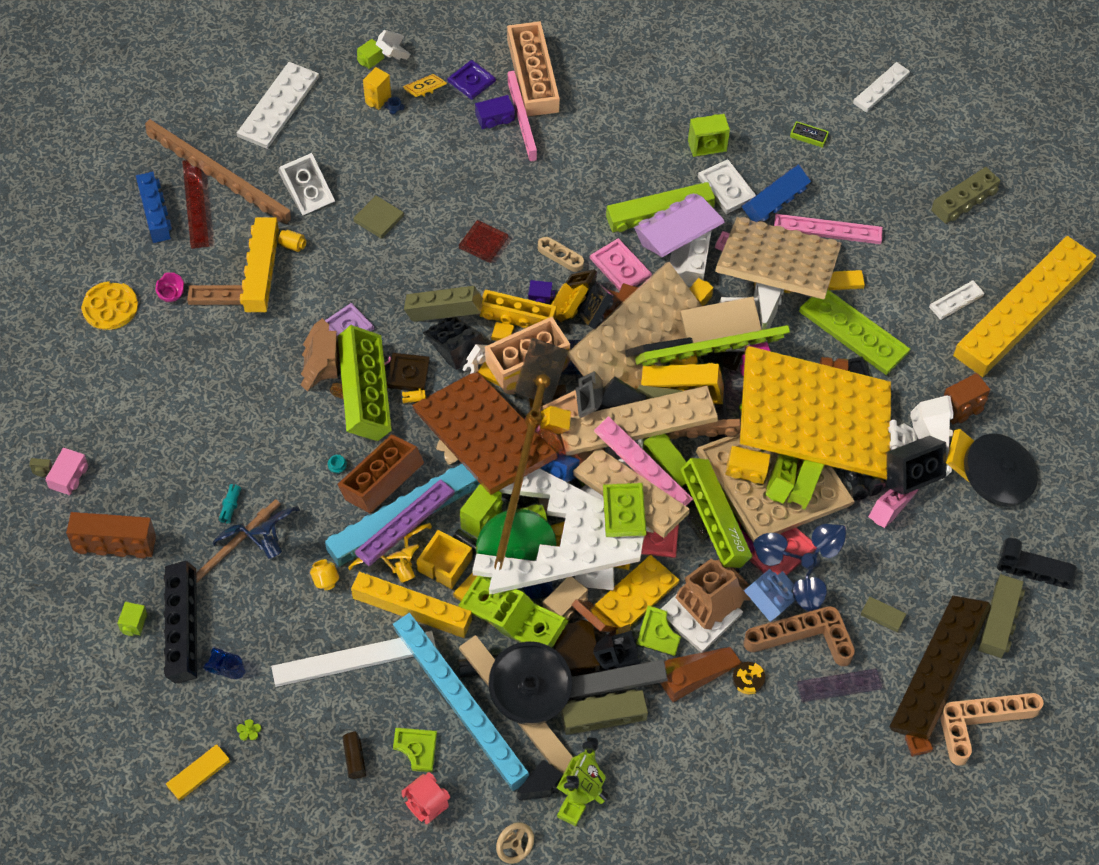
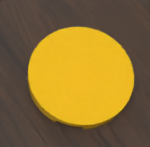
[81,281,138,330]

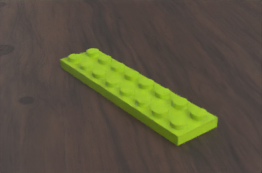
[635,325,790,366]

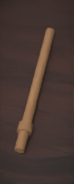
[196,499,281,582]

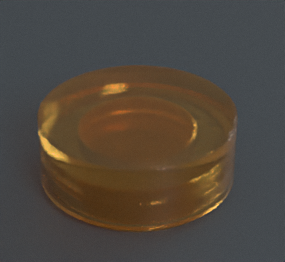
[330,383,343,399]

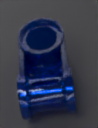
[203,648,246,680]

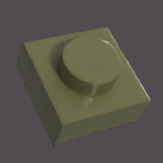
[29,458,53,477]

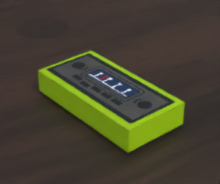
[790,121,829,148]

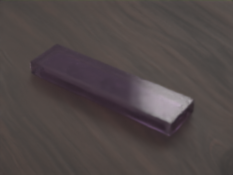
[797,669,882,702]

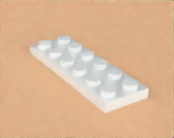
[237,62,319,149]

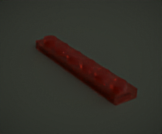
[182,160,209,249]

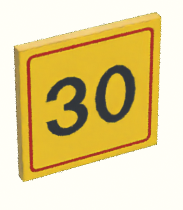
[403,74,447,97]

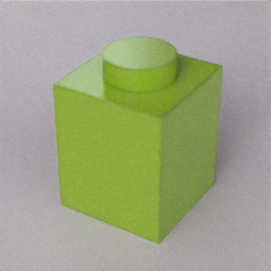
[357,39,384,69]
[117,602,147,636]

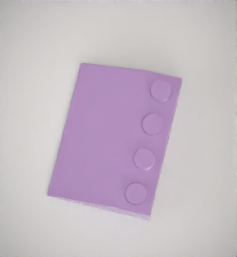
[634,194,725,257]

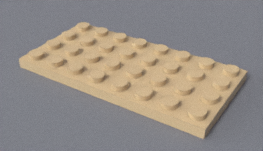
[567,262,702,390]

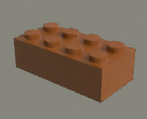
[337,434,424,514]
[66,512,156,558]

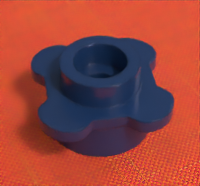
[384,97,405,114]

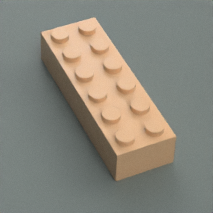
[507,21,560,117]

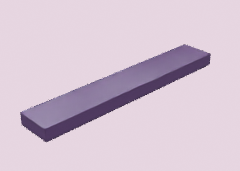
[355,479,455,566]

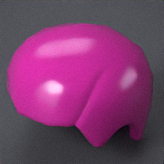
[155,272,184,302]

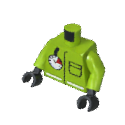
[557,737,608,805]

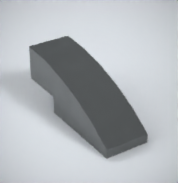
[576,371,603,418]

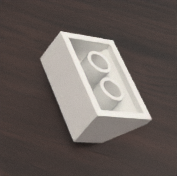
[670,230,711,284]

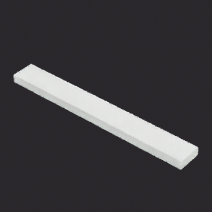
[271,631,436,687]

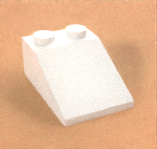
[278,153,335,216]
[754,282,784,330]

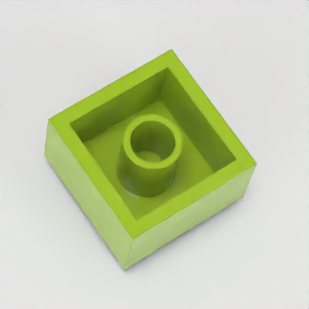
[688,114,730,157]
[460,484,503,538]

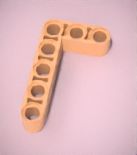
[940,693,1043,766]

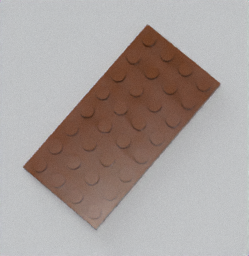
[412,371,557,495]

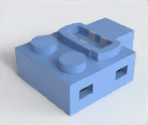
[744,569,795,622]

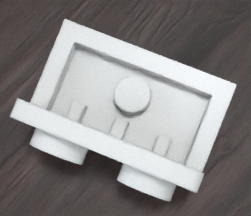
[376,30,411,60]

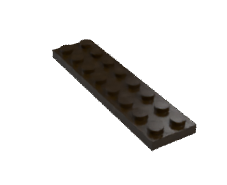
[889,595,991,740]

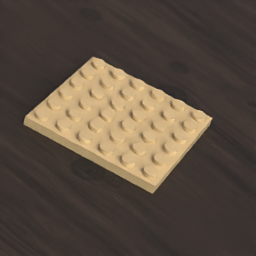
[715,217,841,299]
[696,434,854,542]

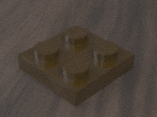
[387,353,430,391]

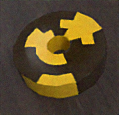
[732,662,766,694]

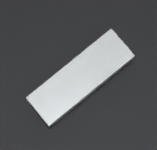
[929,281,984,320]

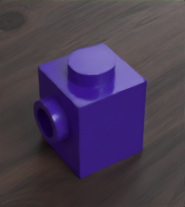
[528,280,555,305]

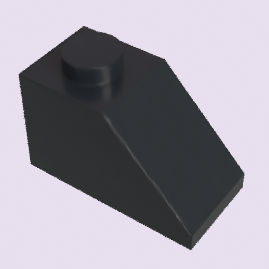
[517,760,563,801]

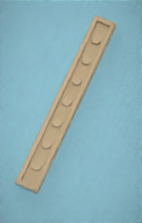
[459,635,573,774]

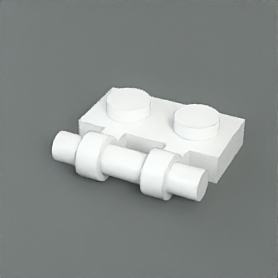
[888,420,917,450]

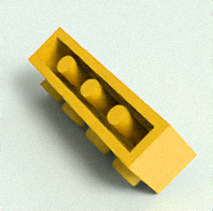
[480,289,556,328]

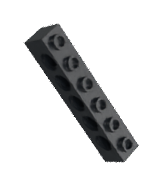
[164,560,197,684]

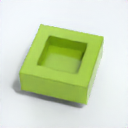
[557,797,586,826]

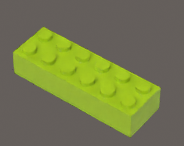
[338,325,392,441]

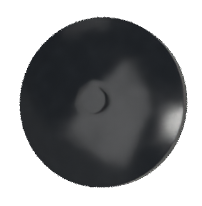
[964,434,1038,507]
[488,641,572,725]

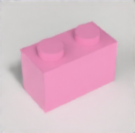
[45,448,88,495]

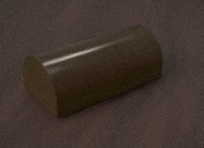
[342,731,367,779]

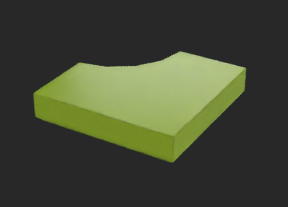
[636,605,681,656]
[393,728,437,772]

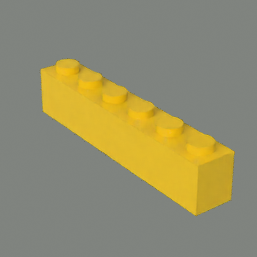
[240,217,279,312]
[351,572,472,638]

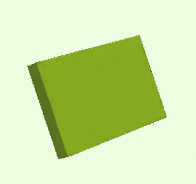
[603,483,646,537]

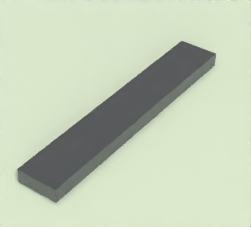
[568,659,668,701]

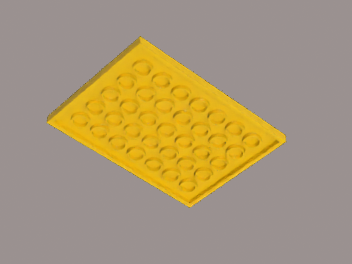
[740,346,891,480]

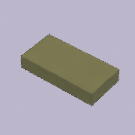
[861,596,906,633]

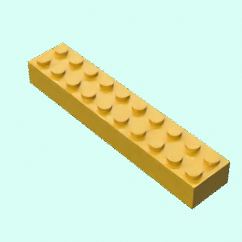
[953,236,1096,377]

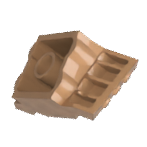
[300,318,339,391]
[675,558,751,630]

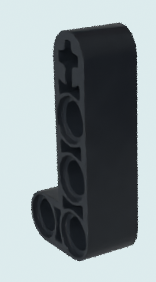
[997,538,1077,589]

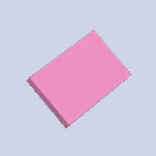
[590,238,652,291]

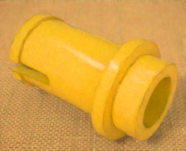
[402,388,426,404]

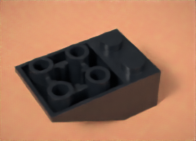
[423,317,485,370]

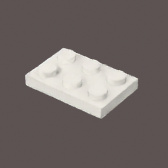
[698,160,756,214]

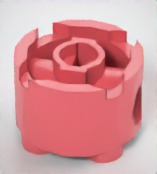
[401,772,450,824]

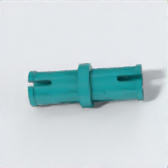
[218,484,241,524]

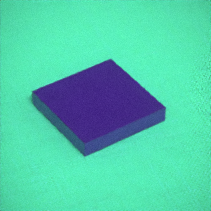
[447,60,496,100]

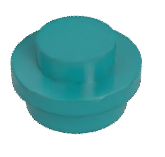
[327,455,347,473]

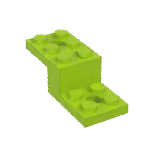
[458,576,568,648]

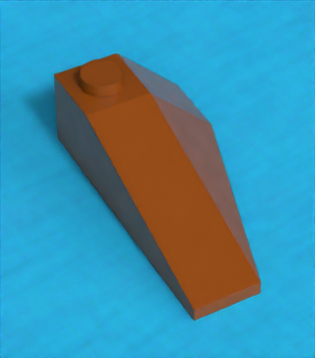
[660,647,741,702]

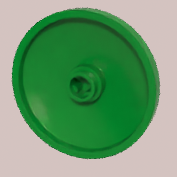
[476,509,556,578]

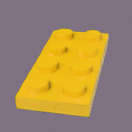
[595,555,680,628]

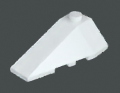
[910,396,953,480]

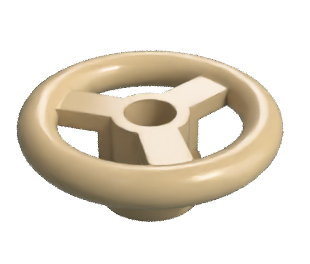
[496,822,534,864]

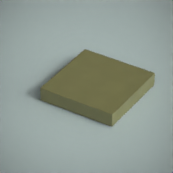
[353,195,404,239]

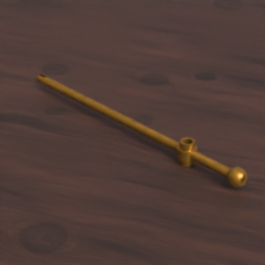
[494,374,550,570]

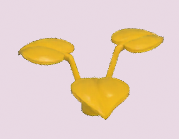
[348,523,432,583]

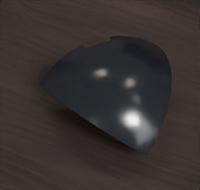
[593,624,642,670]

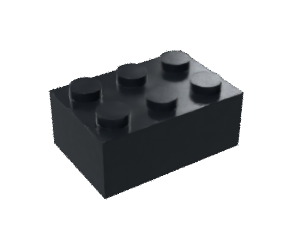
[887,435,946,495]

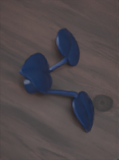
[213,506,300,559]
[753,524,846,612]

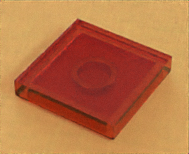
[459,220,508,263]

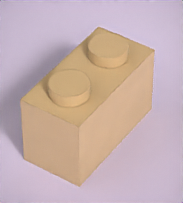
[543,577,588,621]

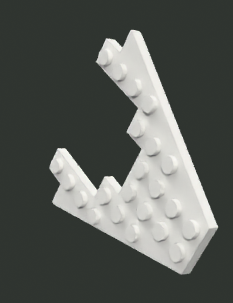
[473,468,644,594]

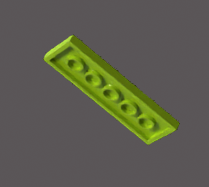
[799,290,910,375]

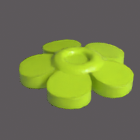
[237,719,261,741]

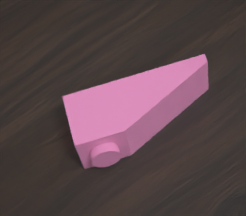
[868,489,918,528]

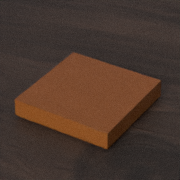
[572,599,618,632]

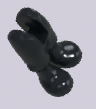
[843,469,886,501]

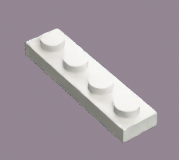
[853,62,910,113]

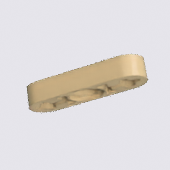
[538,237,584,272]

